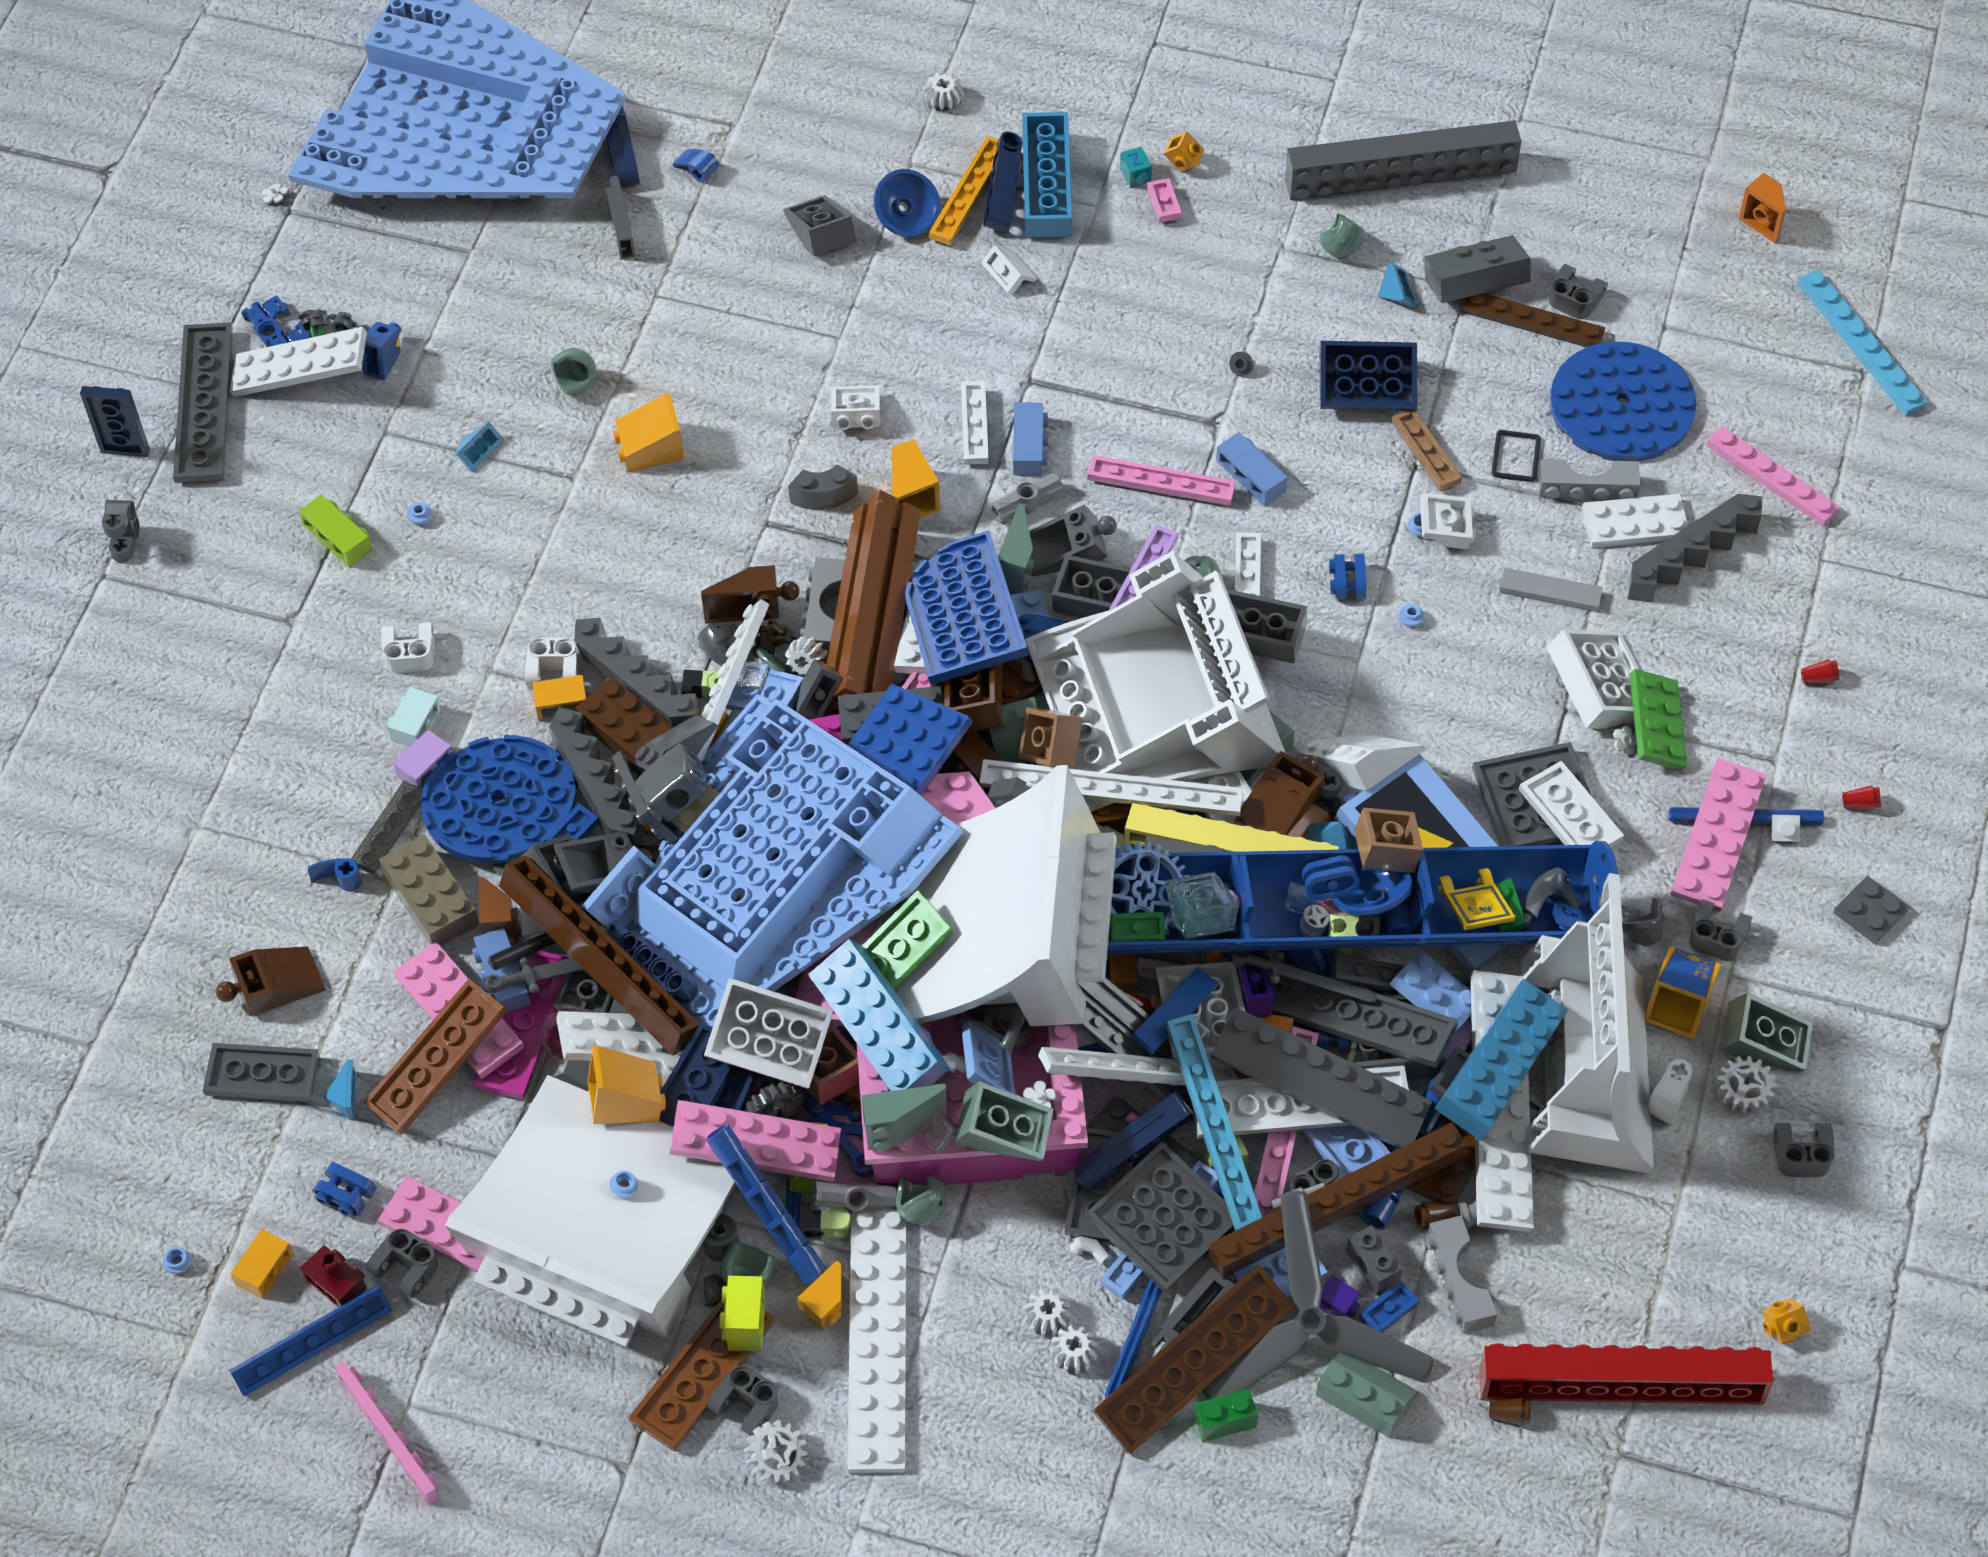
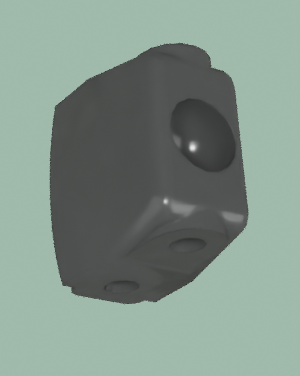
[635,743,706,822]

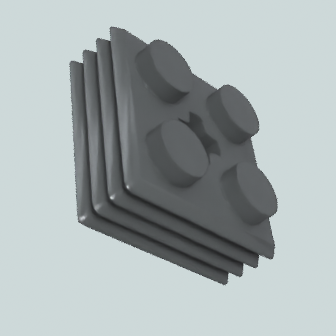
[554,969,614,1014]

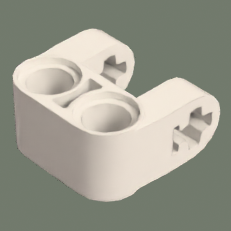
[381,622,435,674]
[525,638,579,686]
[1647,1059,1693,1125]

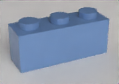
[1013,402,1048,475]
[1216,432,1287,506]
[472,927,531,1013]

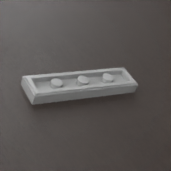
[1499,568,1603,612]

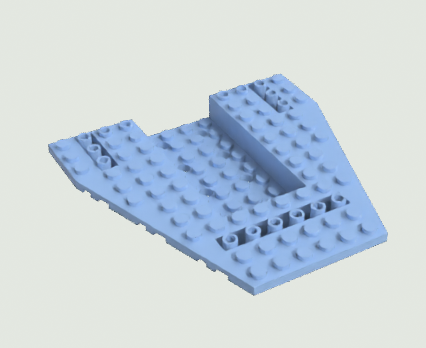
[288,0,626,200]
[626,694,963,1027]

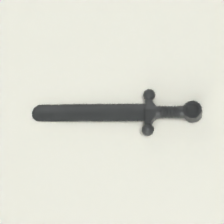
[1232,951,1377,1002]
[485,957,583,994]

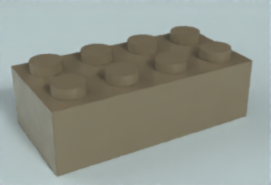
[379,834,479,946]

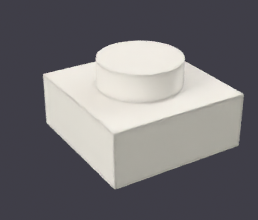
[1771,815,1800,841]

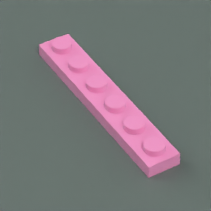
[1706,426,1840,526]
[1087,455,1236,506]
[334,1361,439,1505]

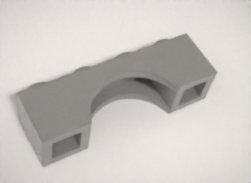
[1538,459,1640,500]
[800,557,845,655]
[1425,1215,1497,1334]

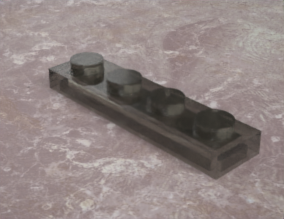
[351,780,423,875]

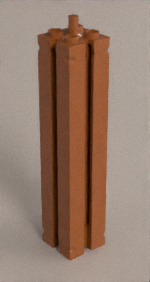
[826,490,921,715]

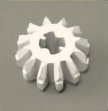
[924,72,963,111]
[785,635,828,677]
[1024,1288,1071,1337]
[1050,1324,1098,1374]

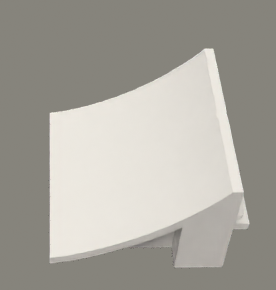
[1025,551,1285,812]
[896,765,1117,1026]
[1521,873,1654,1174]
[445,1075,736,1348]

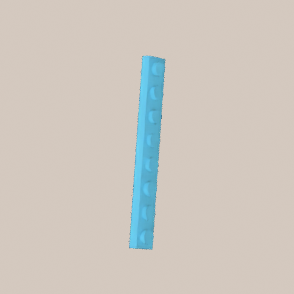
[1797,269,1928,416]
[1166,1014,1262,1231]

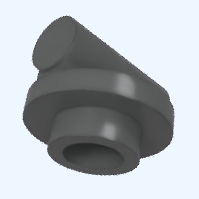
[1229,351,1256,375]
[704,1274,727,1306]

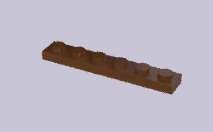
[1461,293,1606,347]

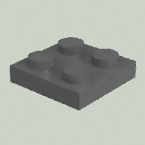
[1833,875,1909,944]

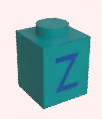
[1120,146,1152,188]

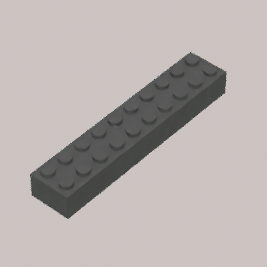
[1285,120,1522,200]
[1051,555,1307,664]

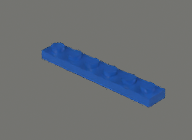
[229,1285,393,1396]

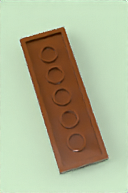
[363,979,508,1135]
[628,1299,776,1452]

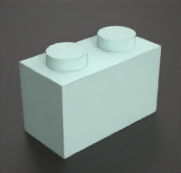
[387,687,441,747]

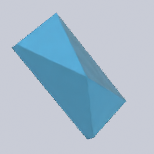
[1377,262,1419,308]
[455,422,504,472]
[1305,822,1358,849]
[323,1059,356,1120]

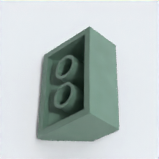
[1316,1352,1418,1438]

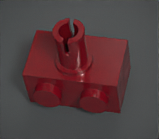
[300,1245,367,1307]

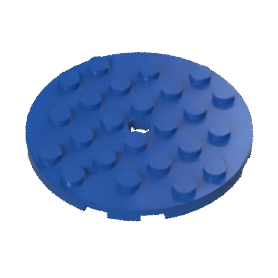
[1550,342,1696,461]
[421,735,576,864]

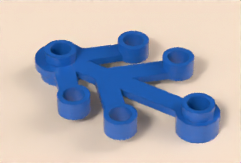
[804,1095,874,1177]

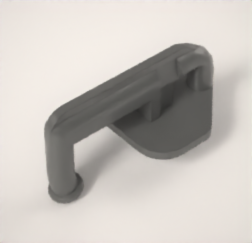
[955,1003,1026,1052]

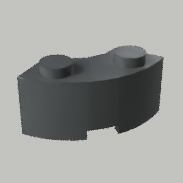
[788,464,858,510]

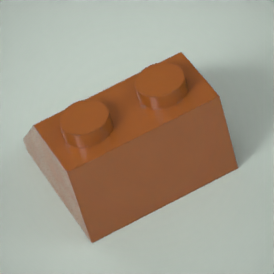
[479,877,522,946]

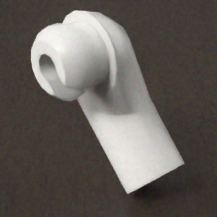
[1070,1236,1112,1265]

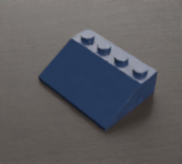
[1319,341,1417,411]

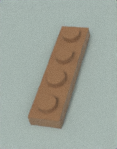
[1392,411,1462,492]

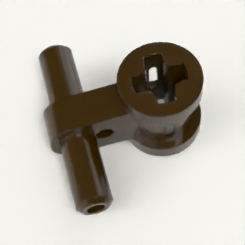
[752,619,798,659]

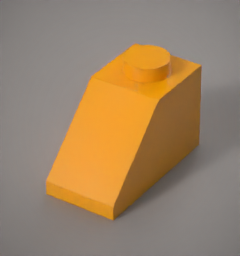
[797,1261,842,1330]

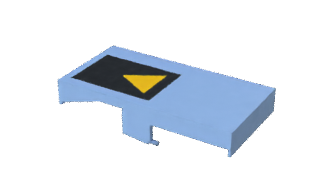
[1334,754,1514,977]

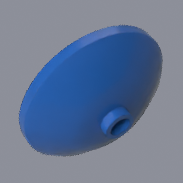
[873,169,941,238]
[1332,868,1412,917]

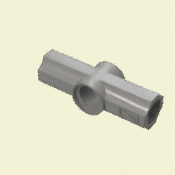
[990,473,1064,523]
[811,1180,896,1211]

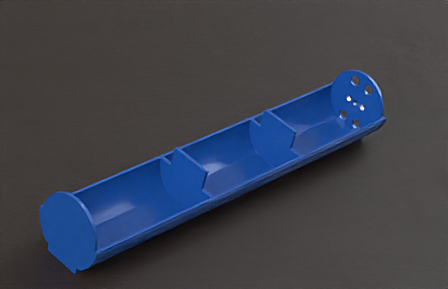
[1107,841,1618,954]

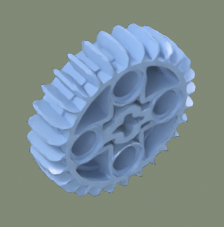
[1110,841,1192,935]

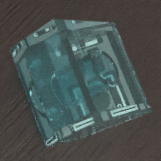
[1165,872,1239,939]

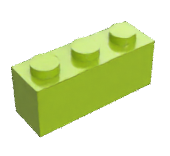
[299,494,372,567]

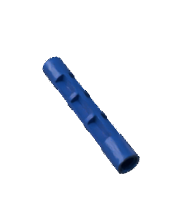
[1361,1073,1442,1230]
[705,1123,827,1285]

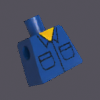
[362,322,401,380]

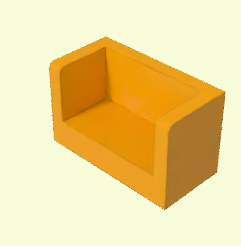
[532,675,586,720]
[230,1229,294,1299]

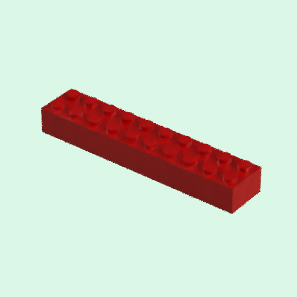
[1479,1343,1774,1405]

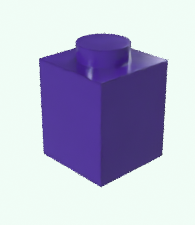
[1320,1275,1361,1319]

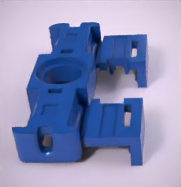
[241,295,311,347]

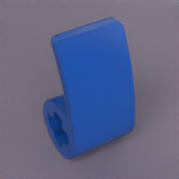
[672,149,720,182]
[308,858,362,892]
[1382,890,1425,935]

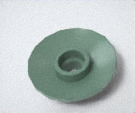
[756,648,797,676]

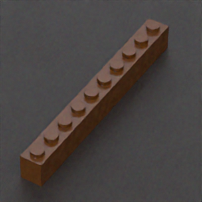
[499,855,700,1056]
[1209,1122,1466,1279]

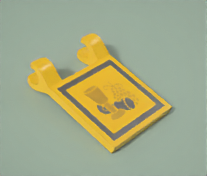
[1437,868,1515,930]

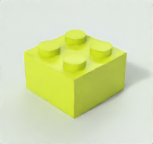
[720,1276,766,1352]

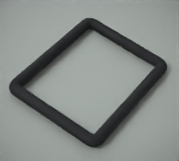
[1491,430,1541,481]

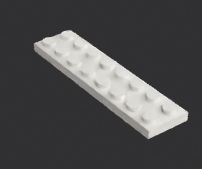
[1192,1066,1409,1139]

